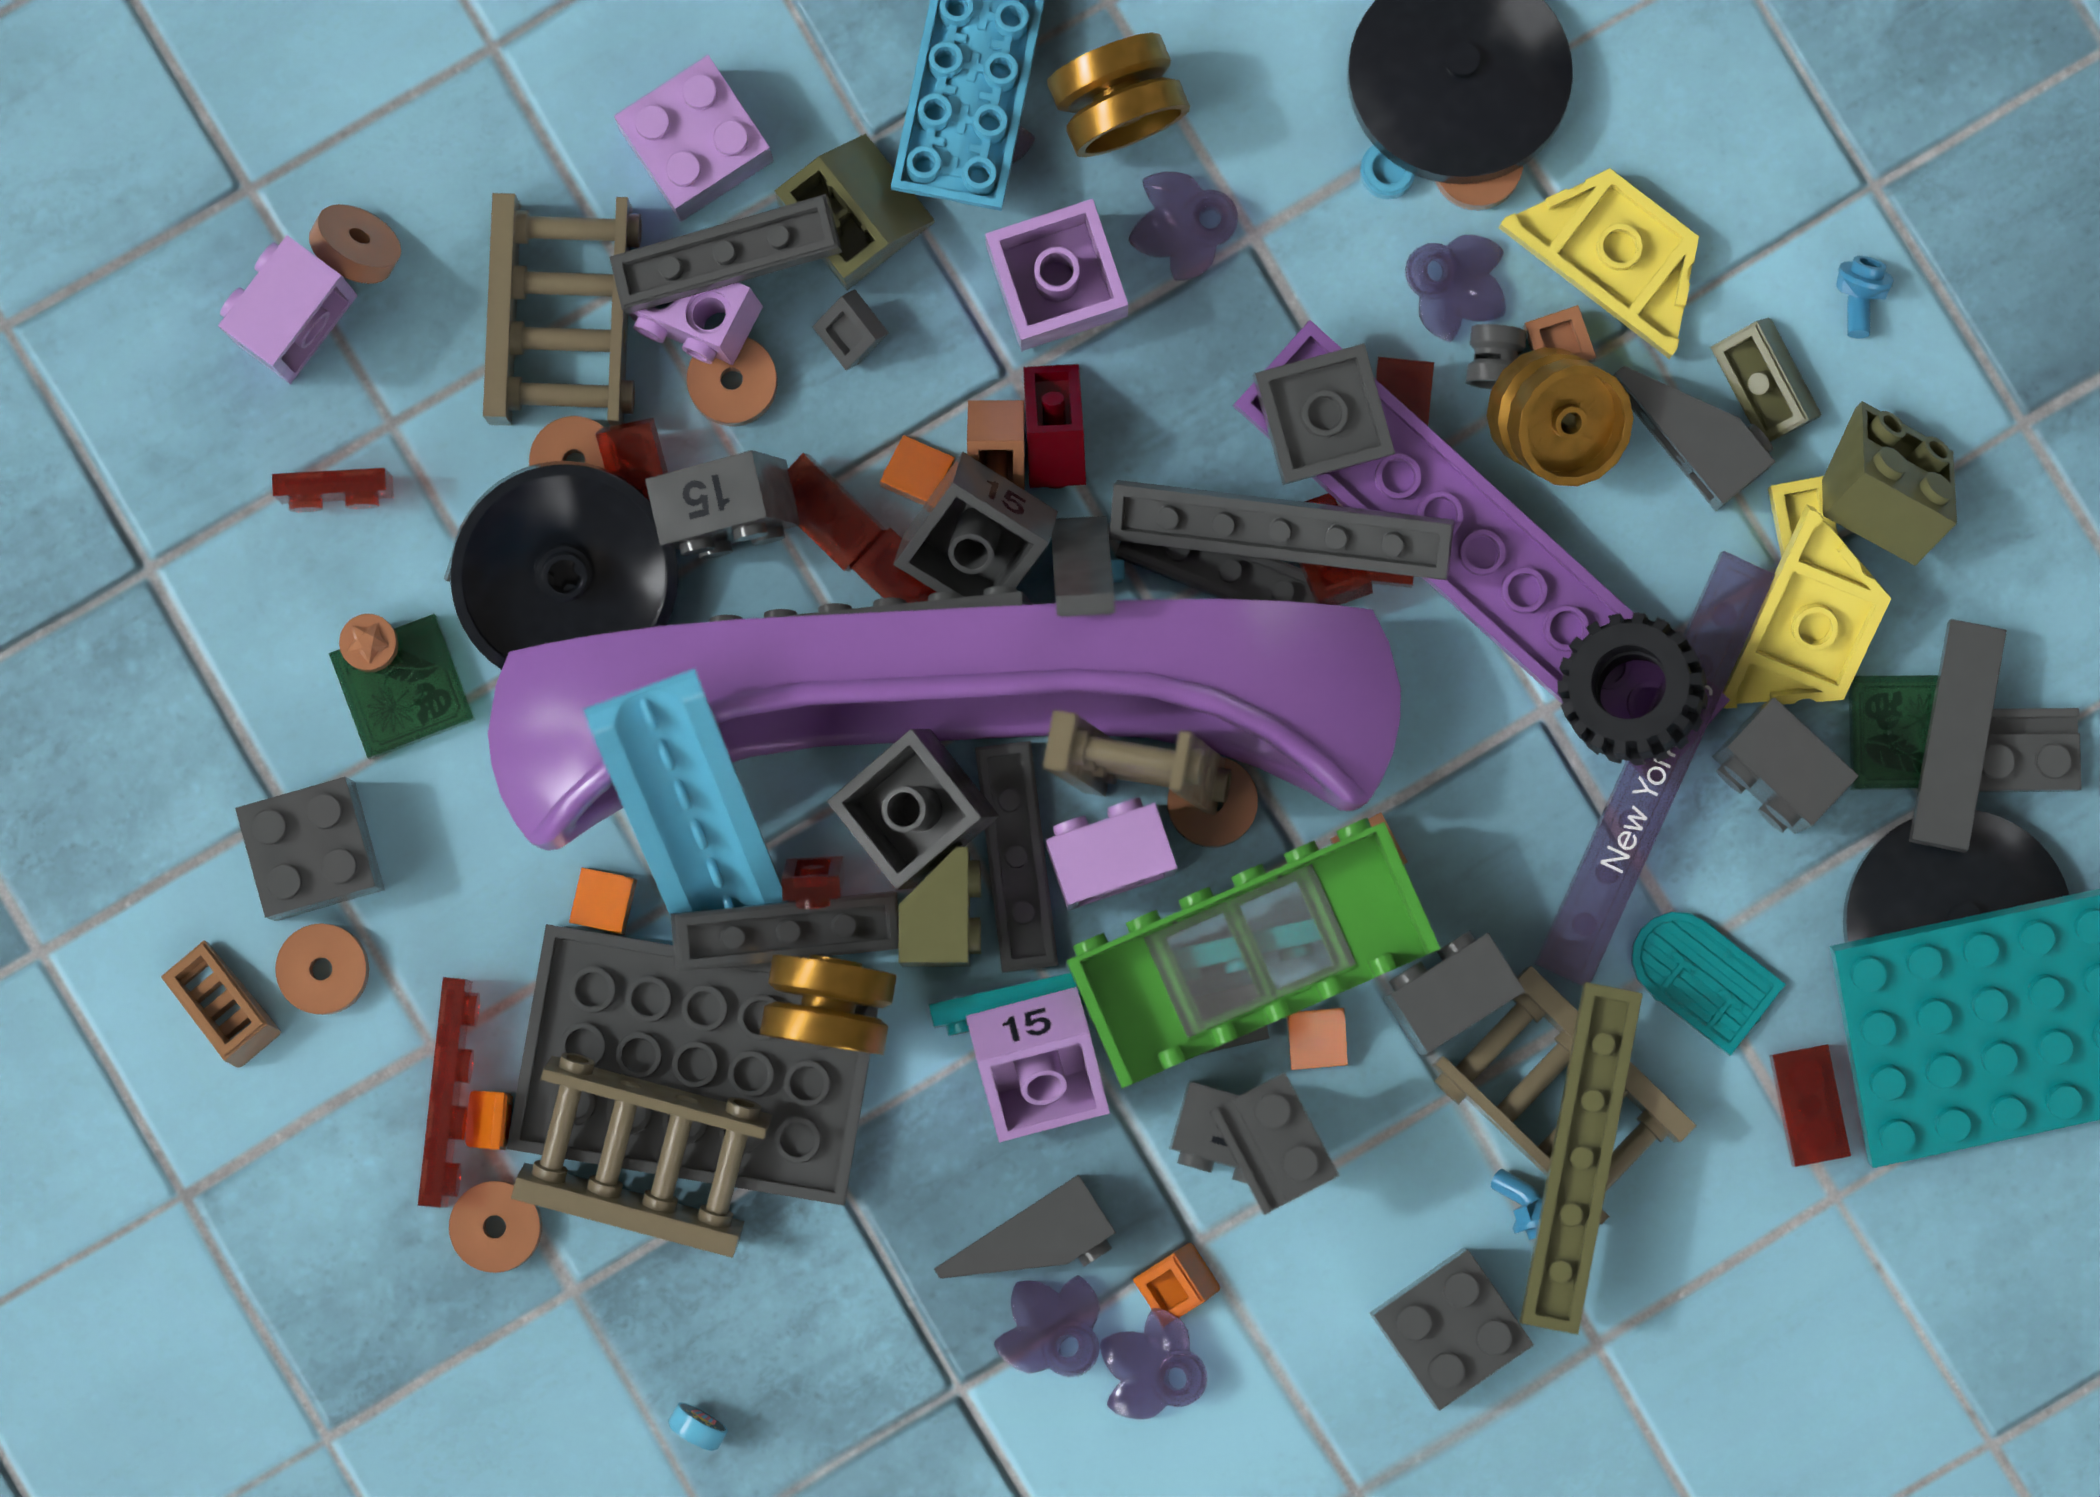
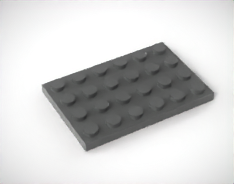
[507,924,878,1206]

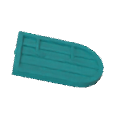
[1631,912,1786,1056]

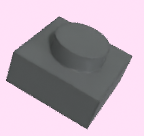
[812,289,889,371]

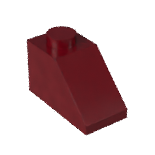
[1023,364,1086,489]

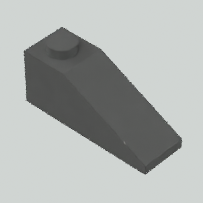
[1613,366,1775,512]
[934,1175,1116,1279]

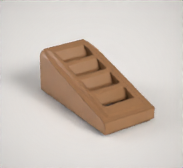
[161,940,281,1068]

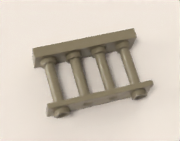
[483,193,642,429]
[1043,710,1232,815]
[1432,966,1697,1225]
[511,1053,772,1258]

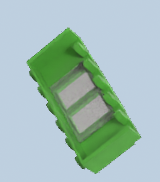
[1067,818,1441,1089]

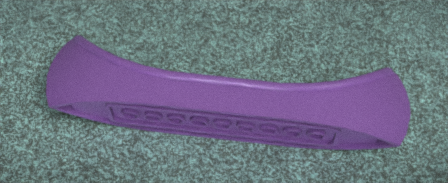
[488,599,1401,851]

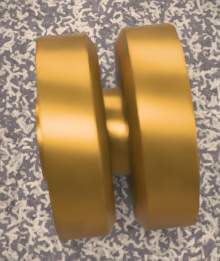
[1047,32,1190,158]
[1487,347,1634,487]
[760,954,897,1055]

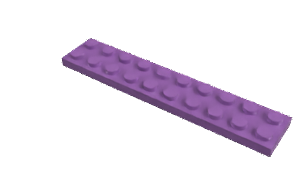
[1233,320,1730,785]

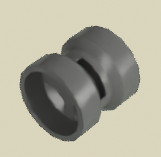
[1466,324,1527,389]

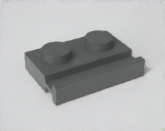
[1979,708,2082,792]
[1210,1072,1339,1215]

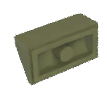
[1710,318,1821,442]

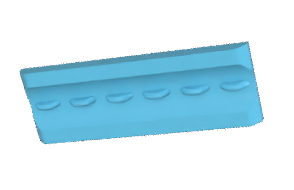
[891,0,1045,211]
[583,669,789,917]

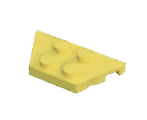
[1499,168,1699,359]
[1720,504,1891,709]

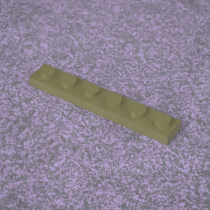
[1519,982,1643,1335]

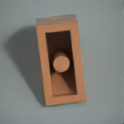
[967,400,1025,490]

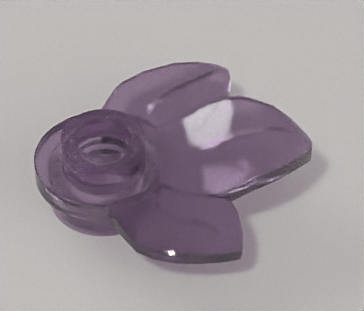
[1128,172,1238,281]
[1405,235,1506,342]
[994,1275,1100,1377]
[1100,1308,1208,1420]

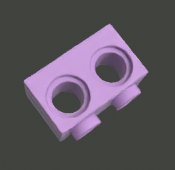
[629,283,763,365]

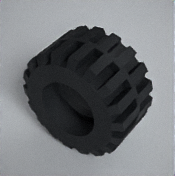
[1557,612,1708,766]

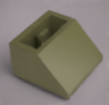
[774,133,935,290]
[1822,401,1957,566]
[899,847,981,967]

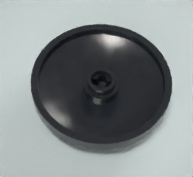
[1347,0,1573,184]
[450,461,678,670]
[1843,810,2070,943]

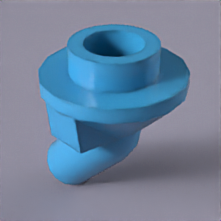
[1836,256,1894,339]
[1491,1169,1543,1240]

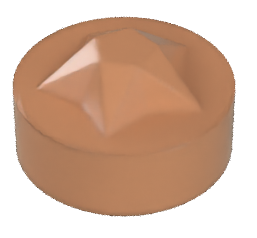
[339,614,398,672]

